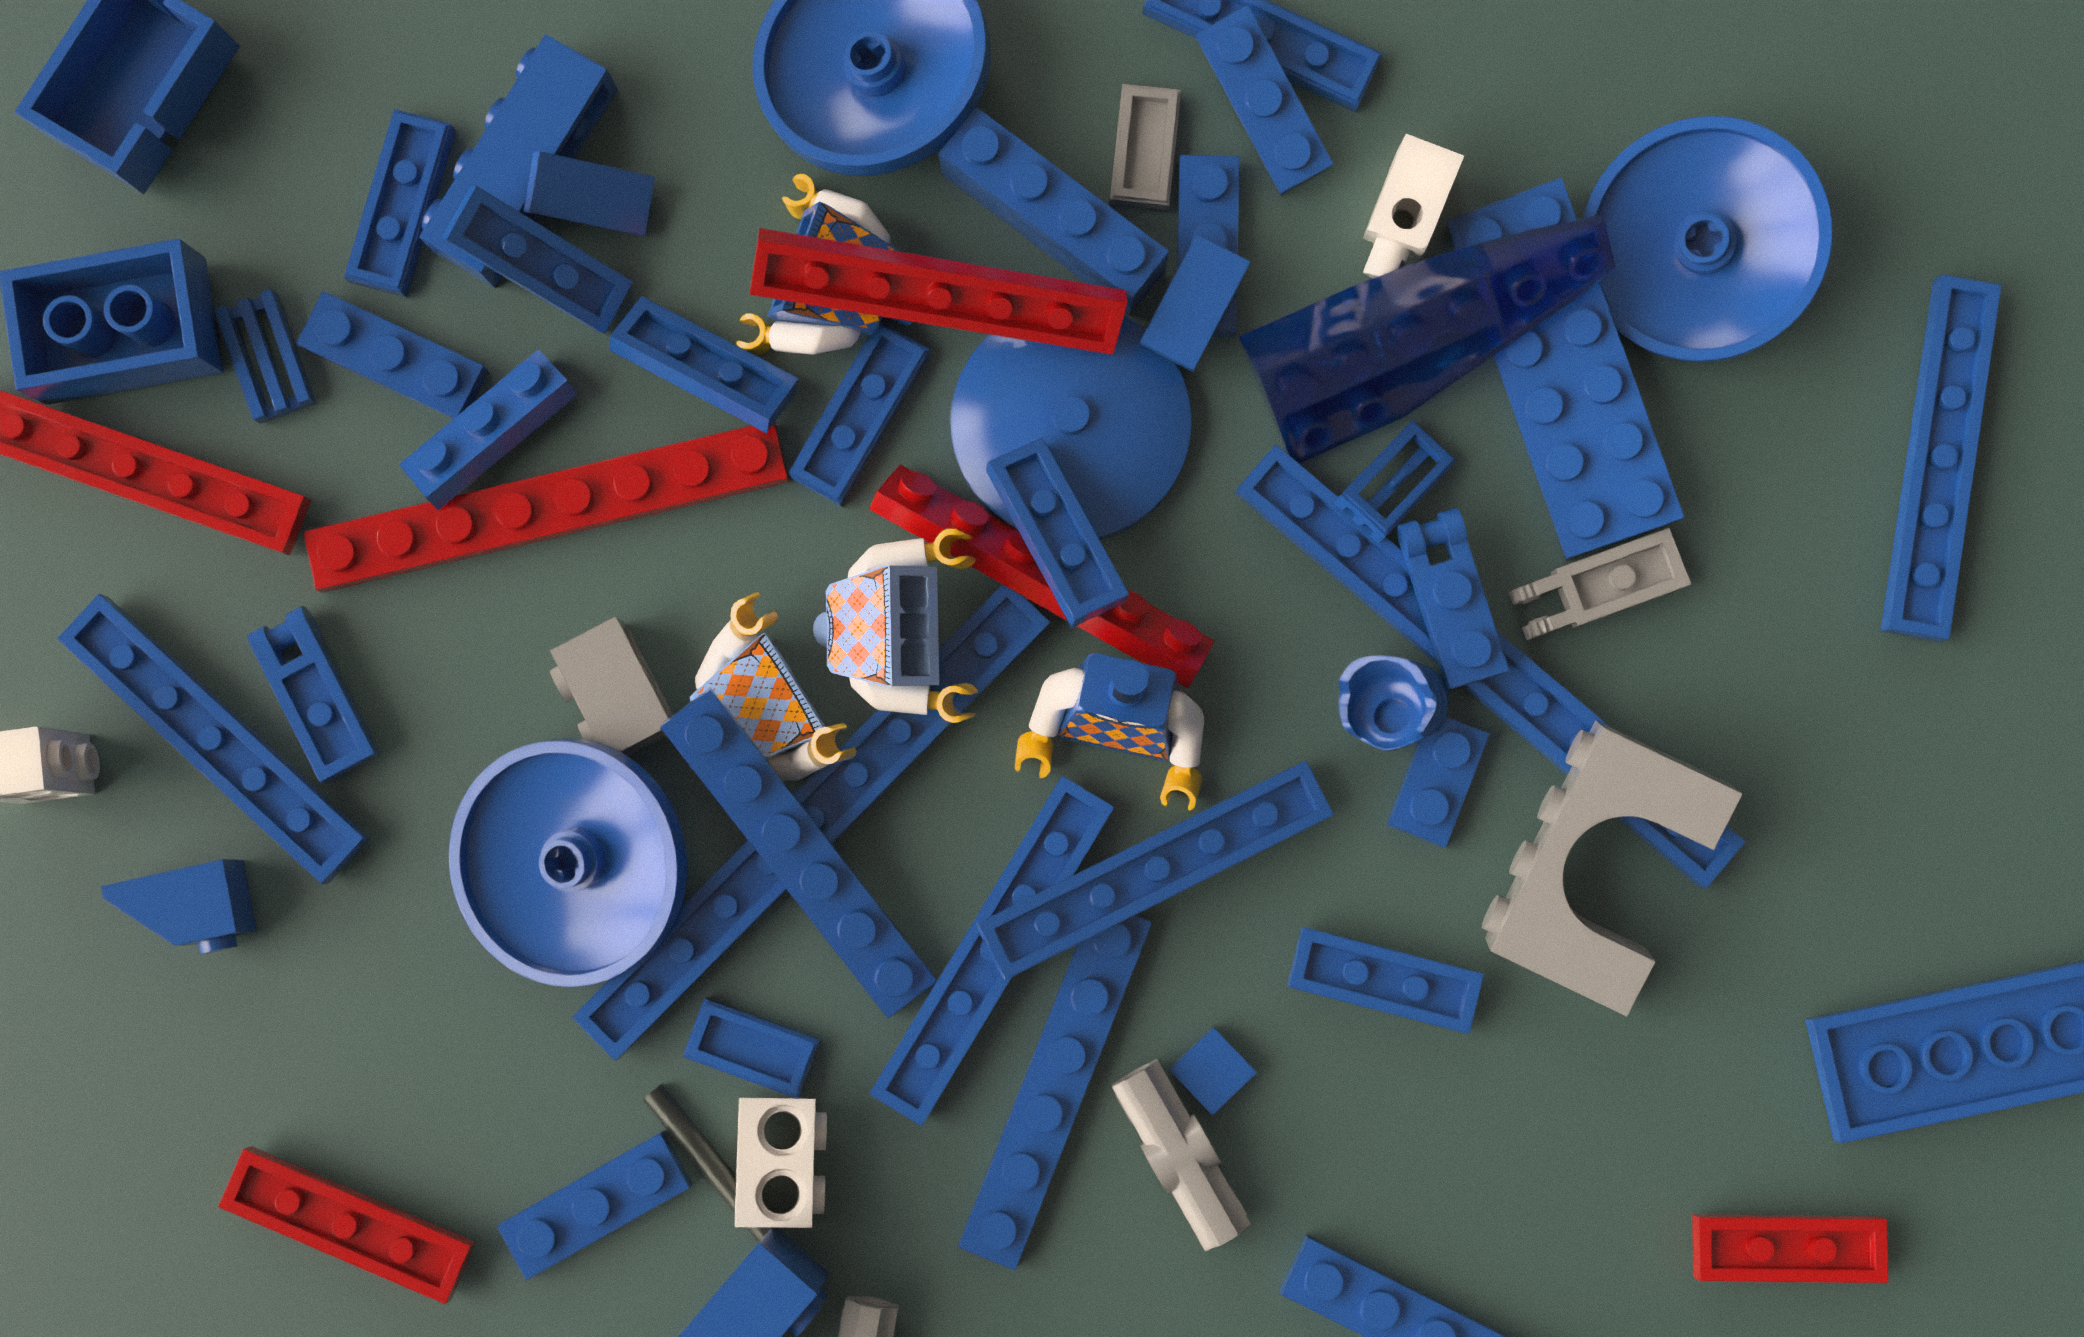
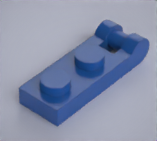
[1396,508,1510,690]
[247,606,381,783]

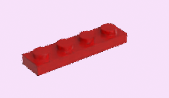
[218,1146,476,1304]

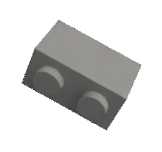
[550,616,674,757]

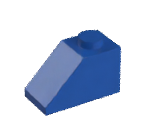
[100,859,257,955]

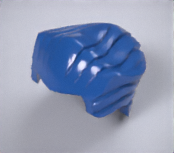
[1339,655,1449,751]

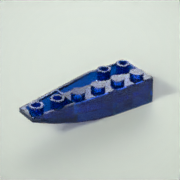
[1239,215,1617,463]

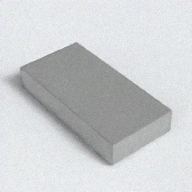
[1109,84,1181,211]

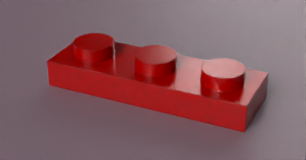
[1692,1214,1888,1283]

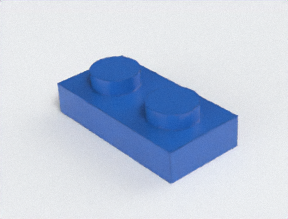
[1386,717,1490,848]

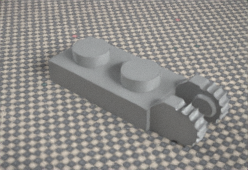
[1508,528,1691,640]

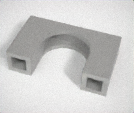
[1482,720,1743,1017]

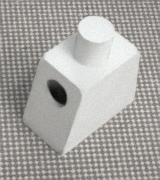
[1363,134,1464,286]

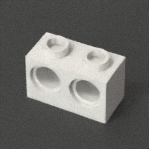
[0,726,100,804]
[735,1098,827,1228]

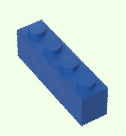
[419,34,618,288]
[938,106,1169,316]

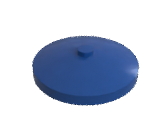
[752,0,991,176]
[1581,116,1832,363]
[951,315,1191,540]
[449,738,687,987]

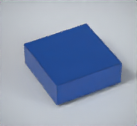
[1169,1026,1257,1116]

